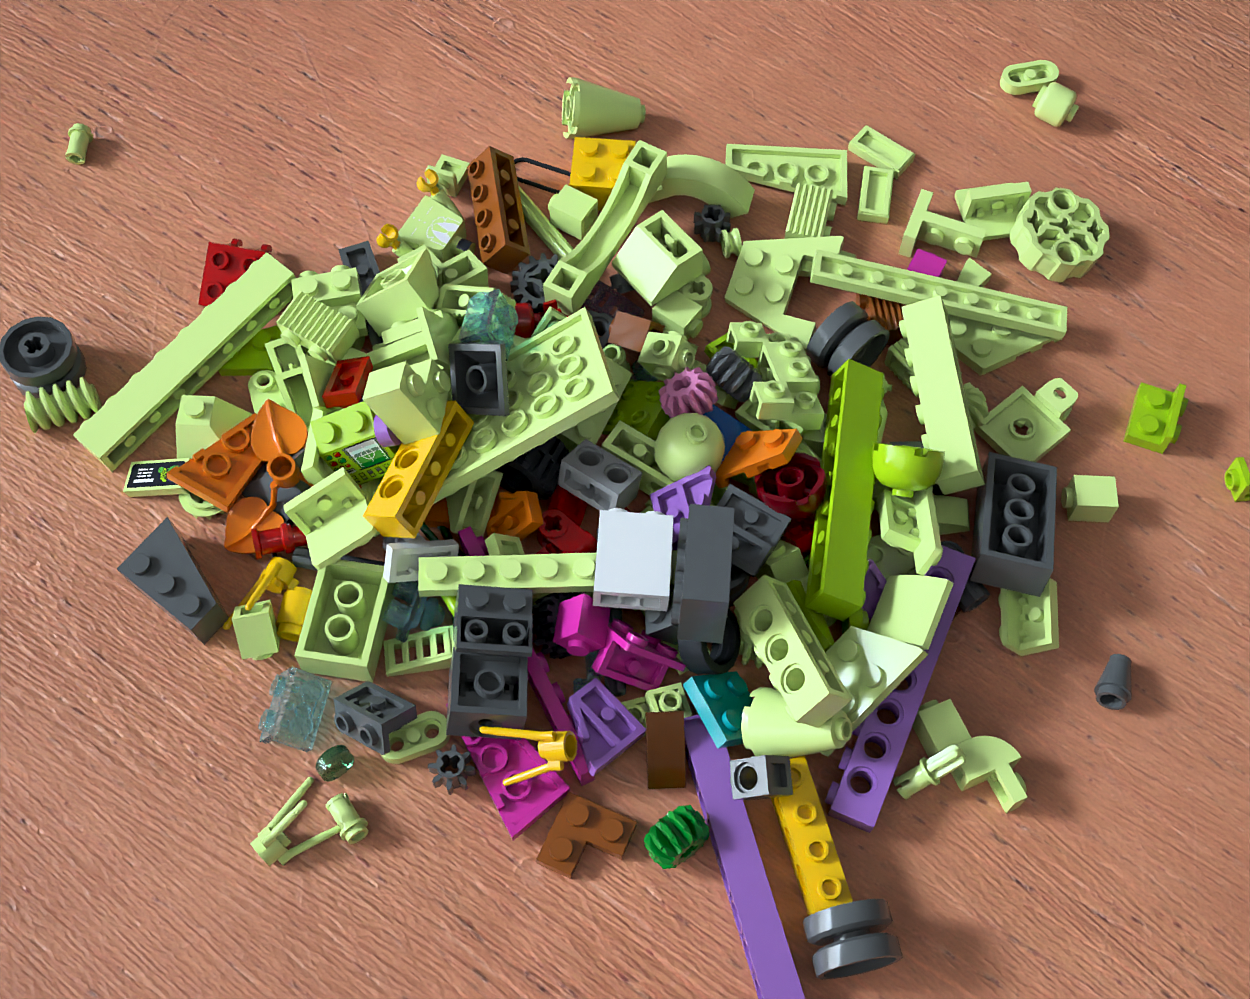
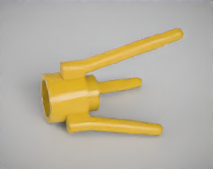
[223,556,299,630]
[480,726,577,786]

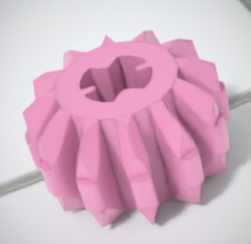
[659,367,718,418]

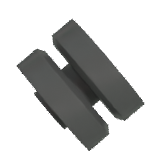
[806,301,890,377]
[0,316,87,399]
[803,899,903,980]

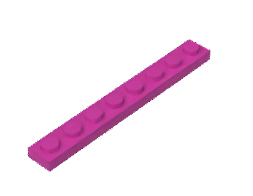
[458,526,595,786]

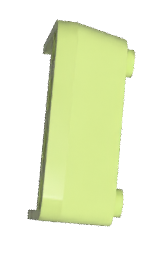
[298,307,458,414]

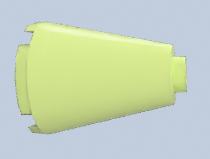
[562,77,646,139]
[741,687,852,758]

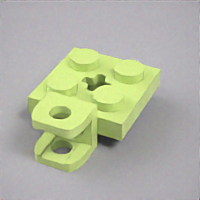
[974,378,1078,462]

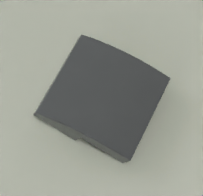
[717,484,792,577]

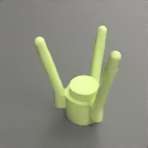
[250,777,341,866]

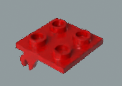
[198,238,272,306]

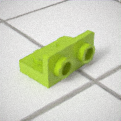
[1123,382,1188,454]

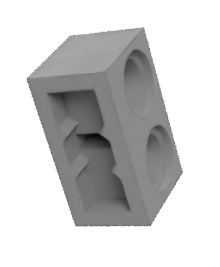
[557,439,642,511]

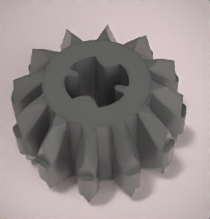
[706,346,763,402]

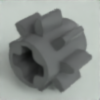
[693,204,731,243]
[428,744,476,795]

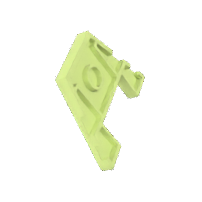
[724,236,844,353]
[948,258,1067,376]

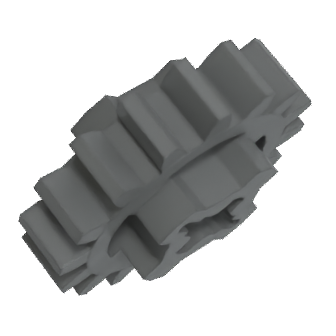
[510,253,558,314]

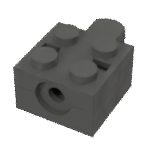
[446,647,528,740]

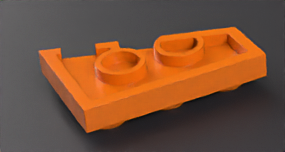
[167,413,264,513]

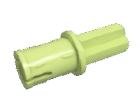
[893,744,966,799]

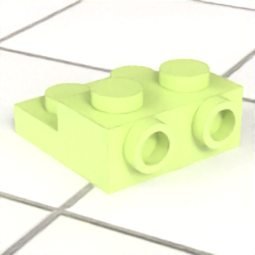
[291,265,368,347]

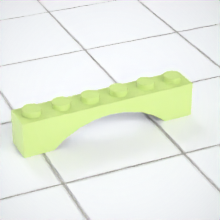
[543,140,667,316]

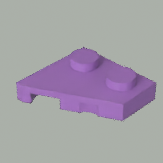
[650,465,716,550]
[567,678,646,777]

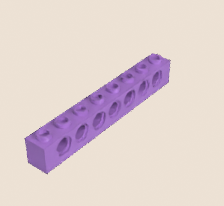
[825,545,976,833]

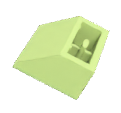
[612,210,703,306]

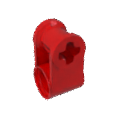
[537,509,597,554]

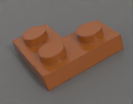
[536,791,637,879]

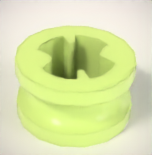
[720,228,742,258]

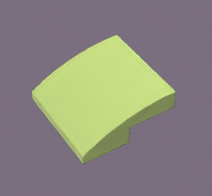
[867,575,954,650]

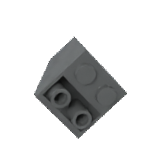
[453,584,533,657]

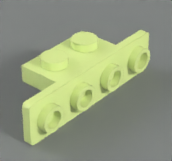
[877,486,943,576]

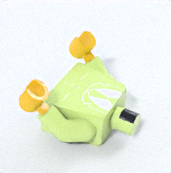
[376,169,476,263]

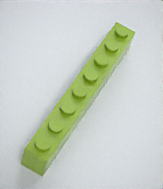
[805,359,885,621]

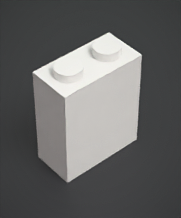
[593,508,674,612]

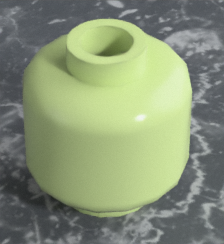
[1032,82,1079,127]

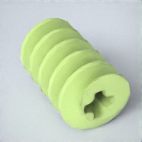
[24,376,102,433]

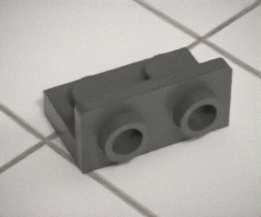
[334,681,417,755]

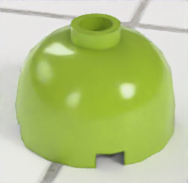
[872,442,945,498]

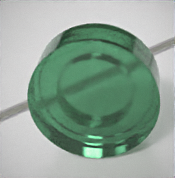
[315,745,354,782]

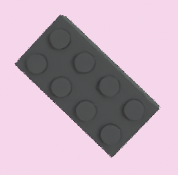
[969,452,1057,597]

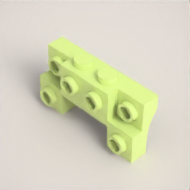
[726,321,825,430]

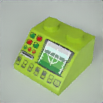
[310,401,401,485]

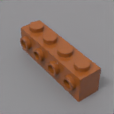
[467,146,530,274]

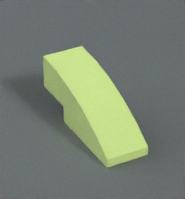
[265,338,313,433]

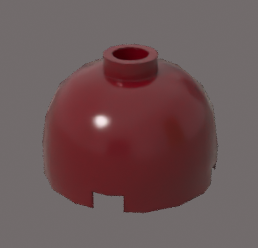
[755,452,827,521]

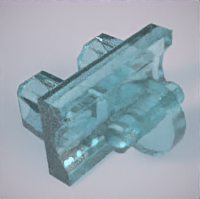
[382,581,445,643]

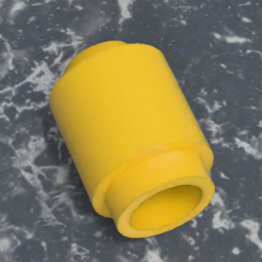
[275,587,312,642]

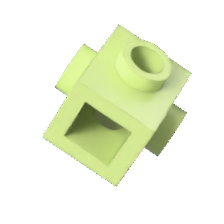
[637,331,697,381]

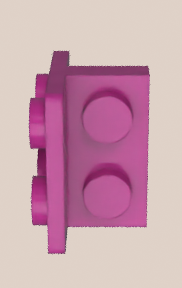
[591,618,686,691]

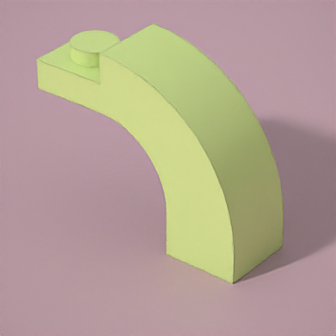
[649,154,755,218]

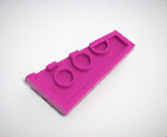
[446,703,570,841]

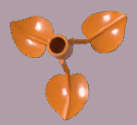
[224,399,362,554]

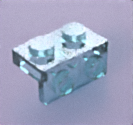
[459,289,518,361]
[258,666,332,752]

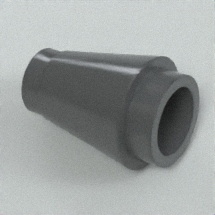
[1094,654,1132,710]

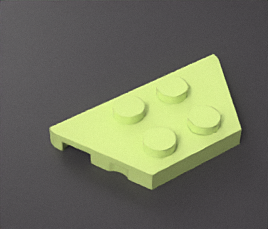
[820,626,928,757]

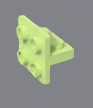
[954,182,1032,241]

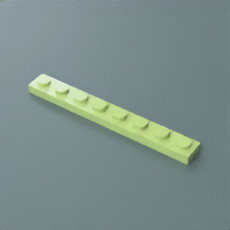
[810,249,1068,340]
[418,550,677,597]

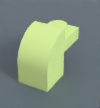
[951,736,1028,813]

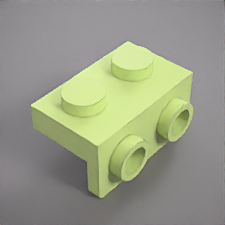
[998,578,1059,656]

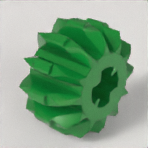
[644,805,710,869]

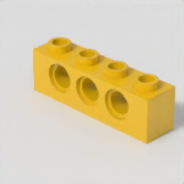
[363,401,474,538]
[771,755,853,916]

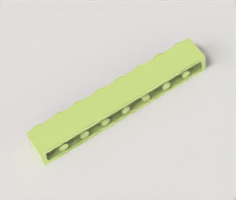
[73,252,296,472]

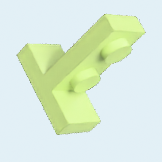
[898,189,986,258]

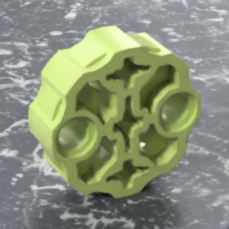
[1010,187,1110,282]

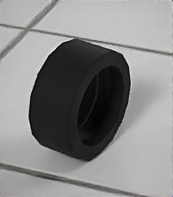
[678,608,741,675]

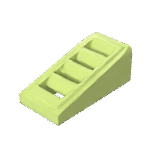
[383,625,455,677]

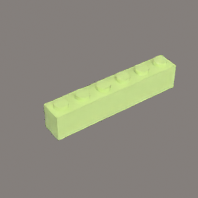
[899,295,985,495]

